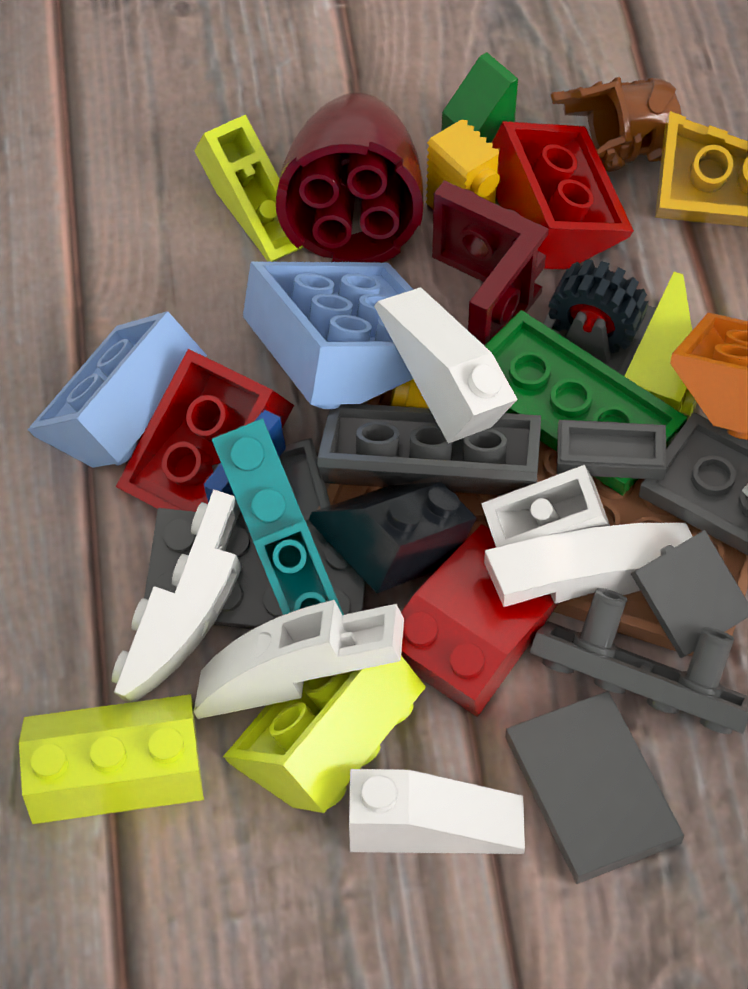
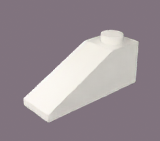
[374,287,518,443]
[349,769,525,854]

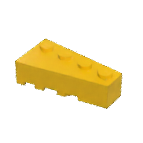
[655,111,748,227]

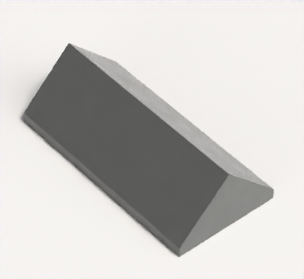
[317,404,541,495]

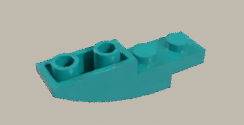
[212,418,344,615]

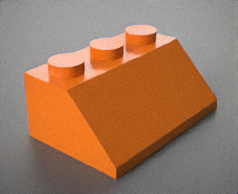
[670,313,748,440]

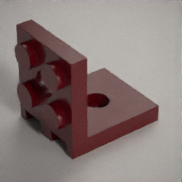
[432,180,549,346]

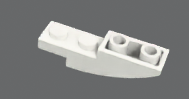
[112,489,242,702]
[193,600,404,719]

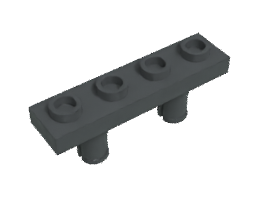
[530,588,748,734]

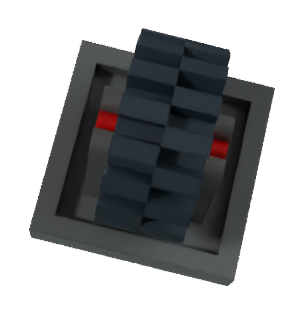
[543,260,656,376]

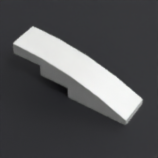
[484,523,693,607]

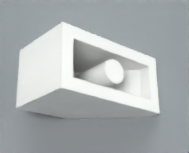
[481,465,610,547]

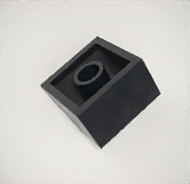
[308,482,477,594]

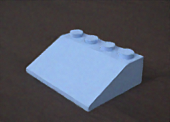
[243,261,414,409]

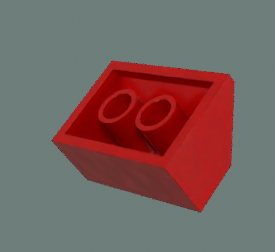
[492,121,634,269]

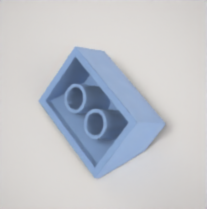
[27,311,207,468]

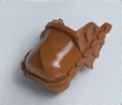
[551,77,682,172]

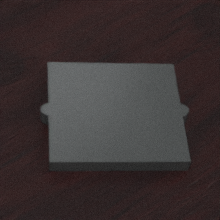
[631,530,748,658]

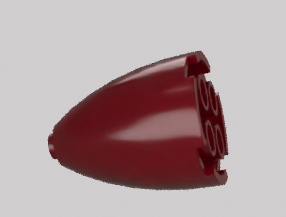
[276,93,424,263]

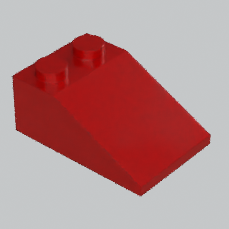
[115,349,294,512]
[401,524,559,717]

